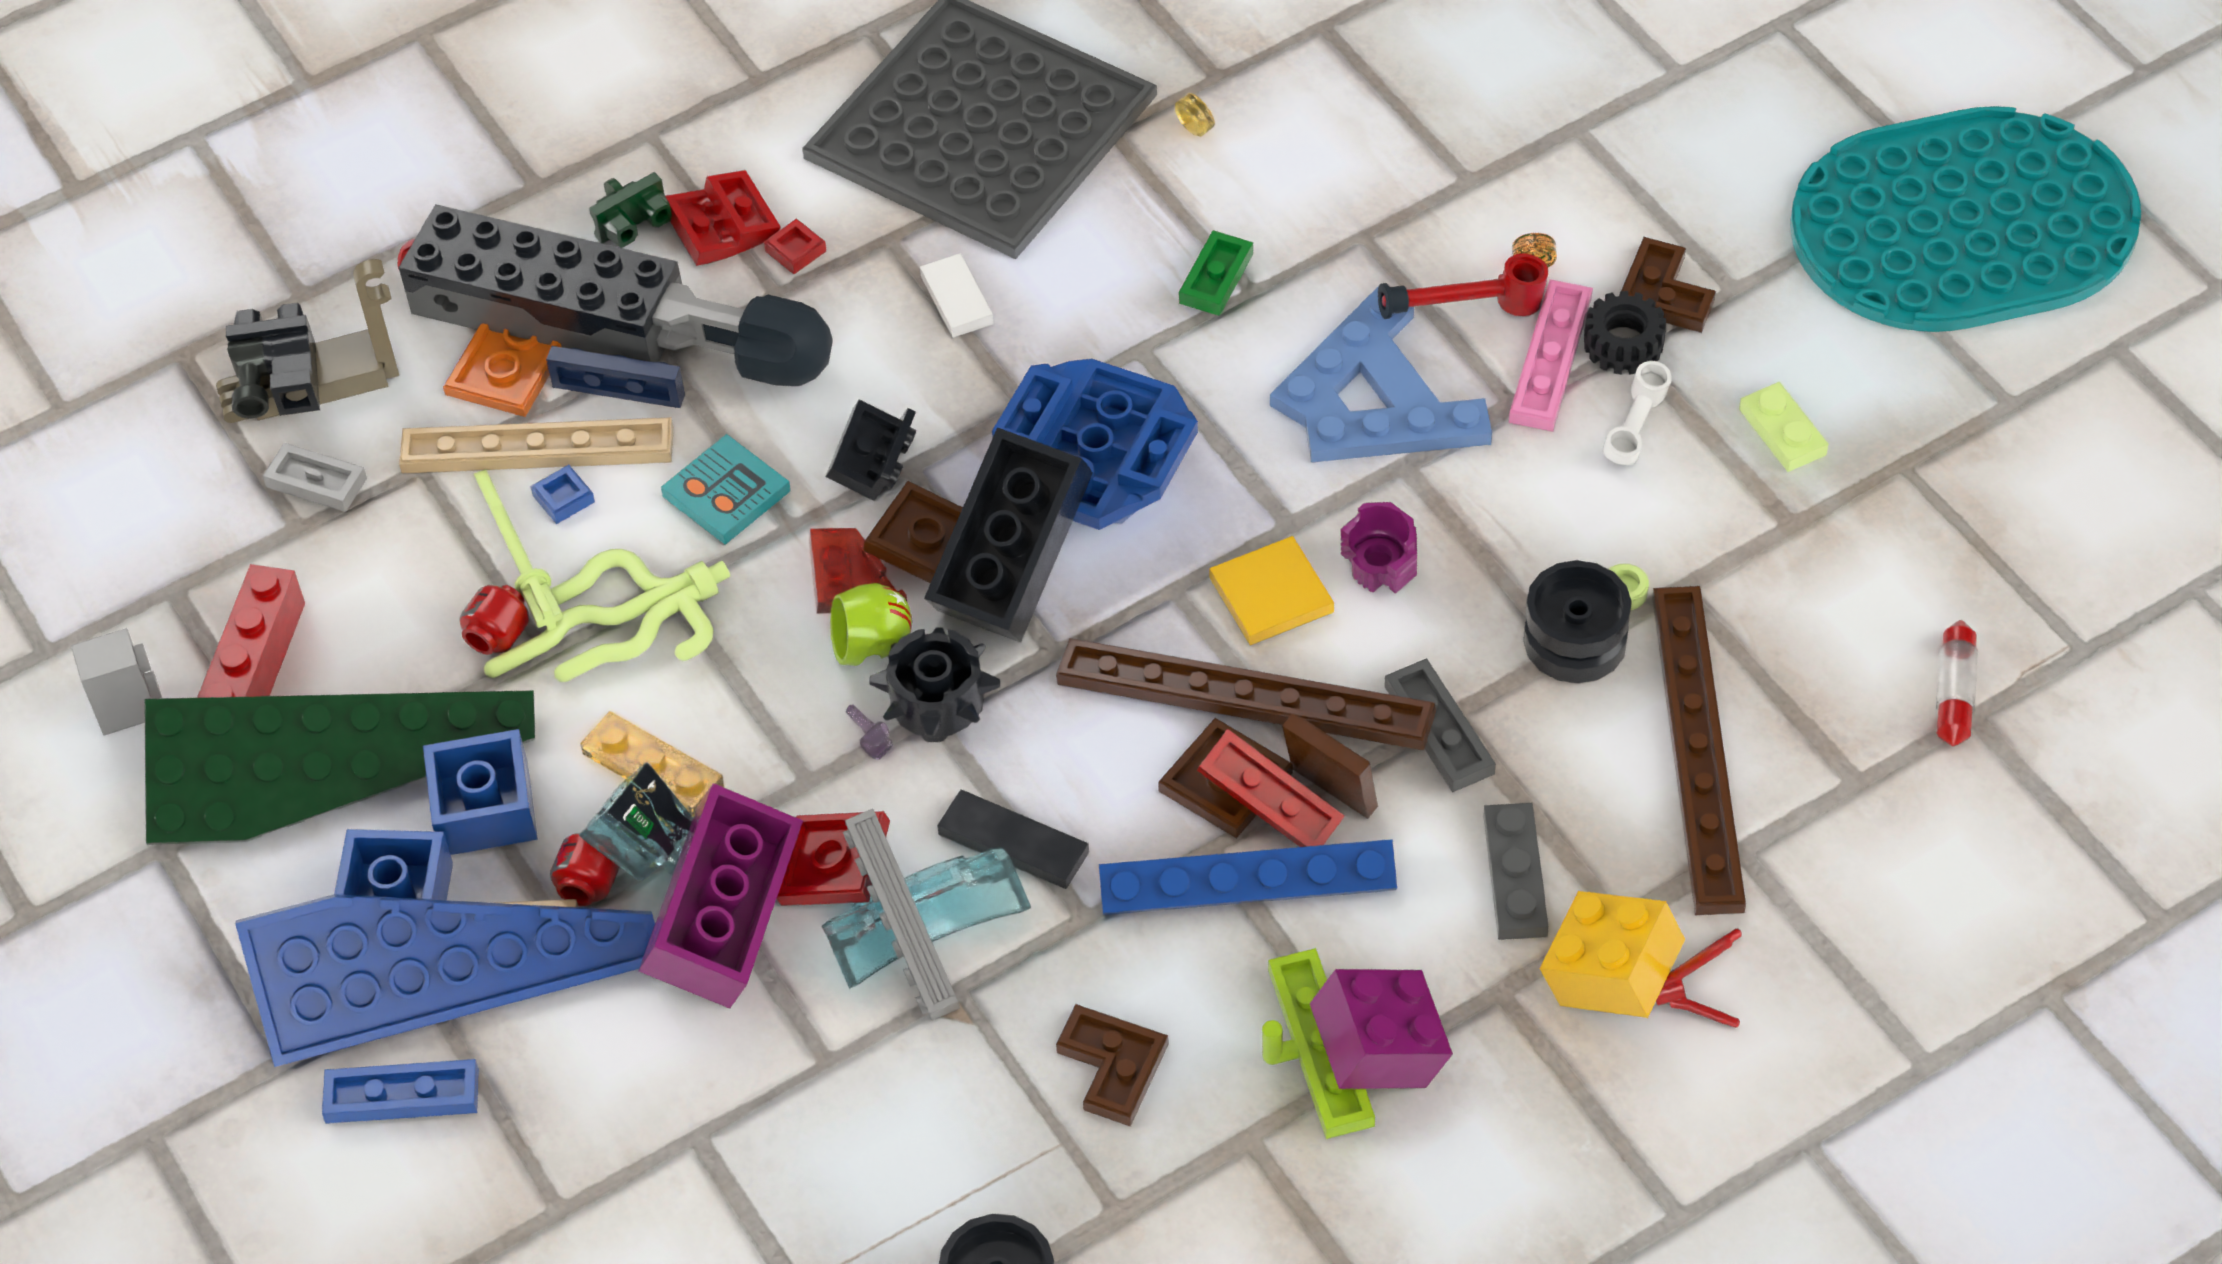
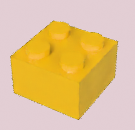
[1539,891,1685,1018]

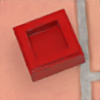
[764,218,826,274]

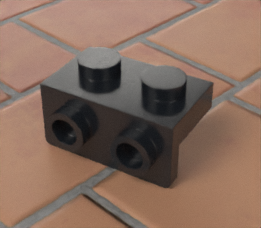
[825,399,917,501]

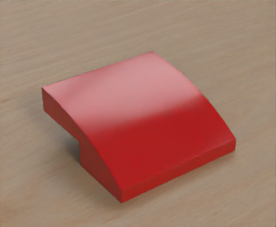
[665,170,781,266]

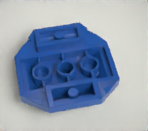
[992,358,1198,530]

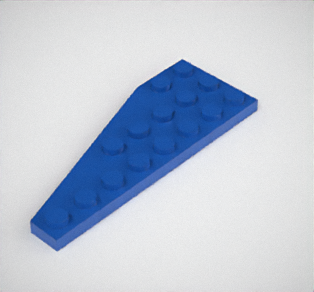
[235,894,655,1067]

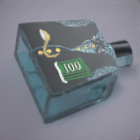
[579,761,693,880]

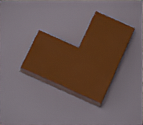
[1619,237,1716,333]
[1056,1004,1169,1127]

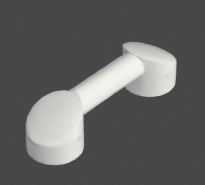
[1602,361,1672,465]

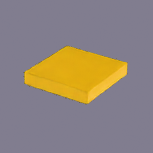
[1209,536,1334,645]

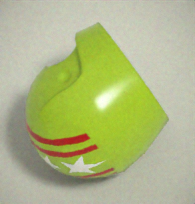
[830,583,913,666]

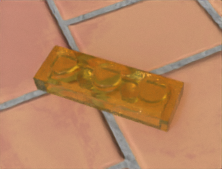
[580,711,725,817]

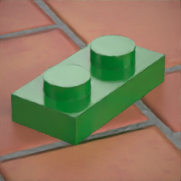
[1179,230,1253,316]

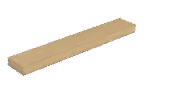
[399,417,673,474]

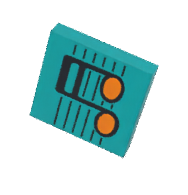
[661,434,791,545]

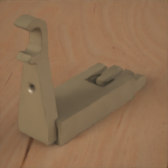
[216,259,400,423]

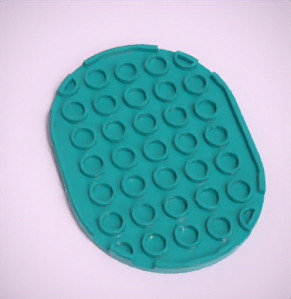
[1790,106,2141,332]

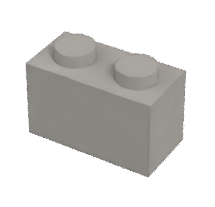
[71,628,162,736]

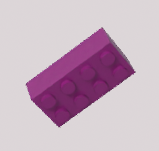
[638,783,803,1009]

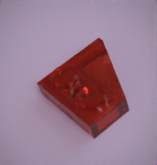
[809,528,907,614]

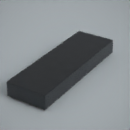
[937,789,1089,889]

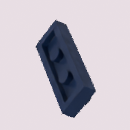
[546,346,685,408]

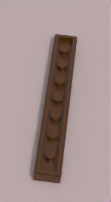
[1652,586,1746,915]
[1056,638,1436,751]

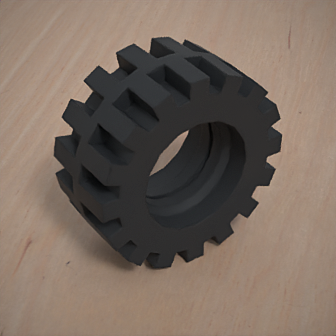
[1584,291,1666,375]

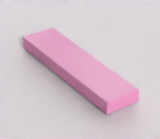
[1509,279,1593,432]

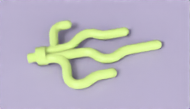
[484,549,730,682]

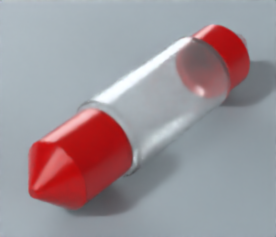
[1936,620,1978,747]

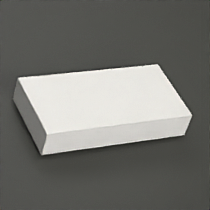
[920,253,994,338]

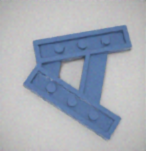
[1270,286,1492,462]

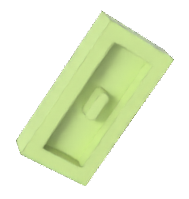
[1739,382,1829,472]

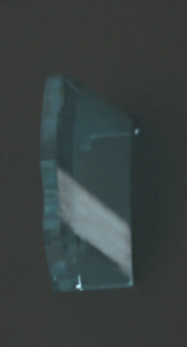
[821,846,1031,989]

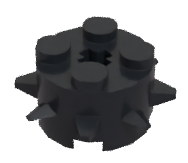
[869,627,1000,742]

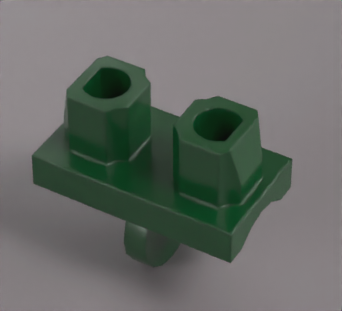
[589,172,672,248]

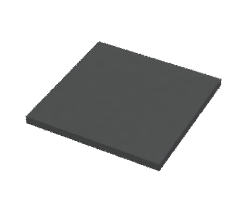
[802,0,1157,259]

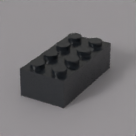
[924,427,1093,643]

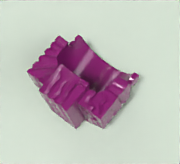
[1340,502,1417,594]

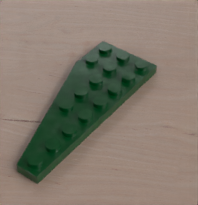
[144,690,535,845]

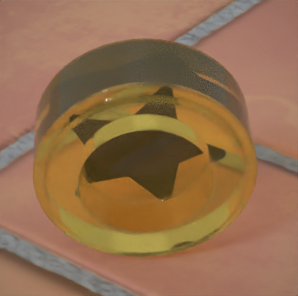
[1175,93,1215,137]

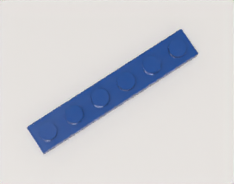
[1099,839,1397,915]

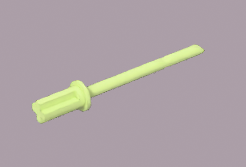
[474,469,563,631]

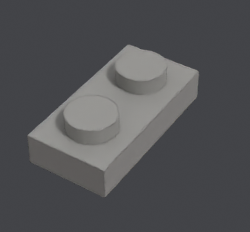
[263,443,367,512]

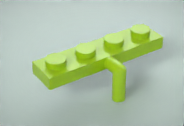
[1262,948,1375,1139]

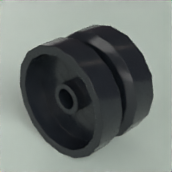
[1523,560,1632,683]
[939,1214,1055,1264]

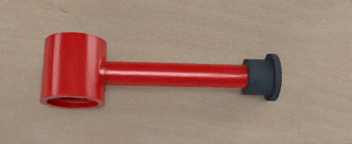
[1378,253,1549,319]

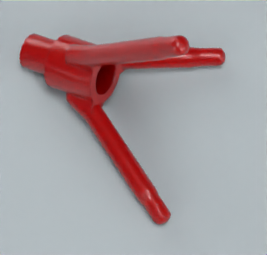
[1656,929,1742,1028]

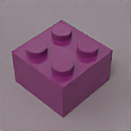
[1310,969,1453,1089]

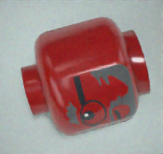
[459,585,530,655]
[550,831,621,906]

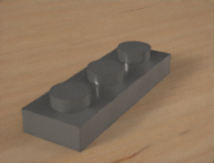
[1384,658,1496,793]
[1483,803,1549,940]

